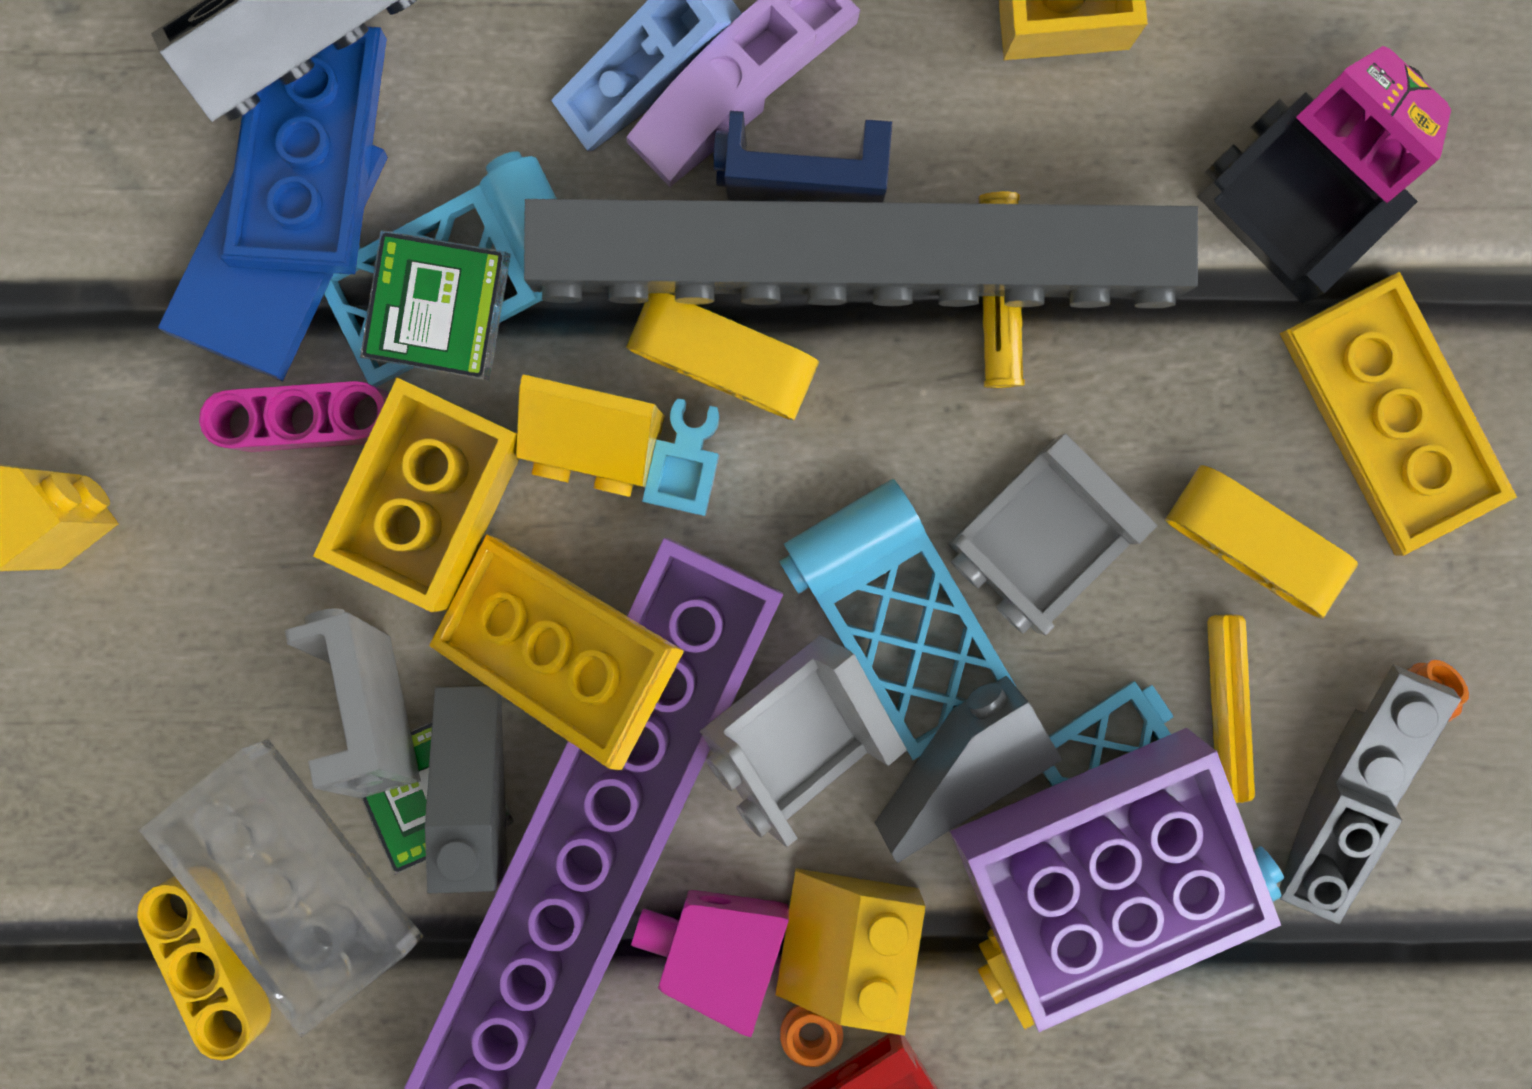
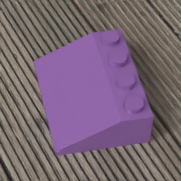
[950,728,1281,1032]

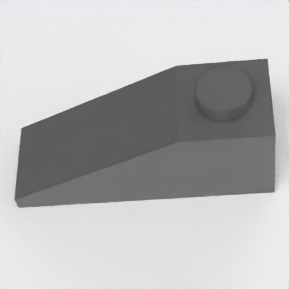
[875,676,1062,863]
[425,685,508,894]

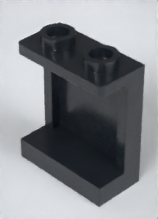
[1197,92,1418,303]

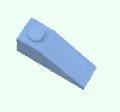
[551,0,742,151]

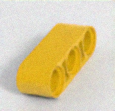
[626,293,820,421]
[1165,465,1358,619]
[137,871,271,1061]

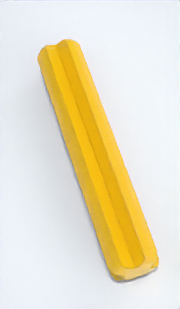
[1207,614,1255,803]

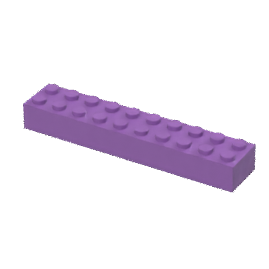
[404,538,783,1089]

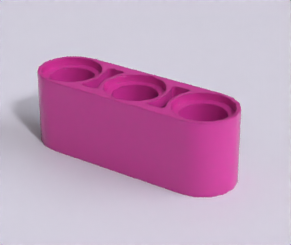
[199,381,389,452]

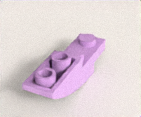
[627,0,860,187]

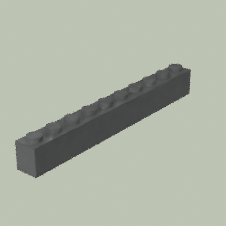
[524,199,1198,308]

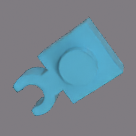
[642,398,720,516]

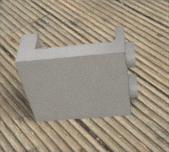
[948,433,1158,636]
[285,608,421,798]
[700,635,907,847]

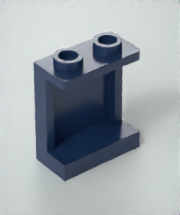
[713,110,893,203]

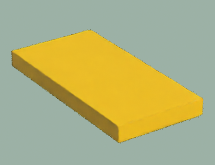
[1279,272,1517,556]
[429,534,684,771]

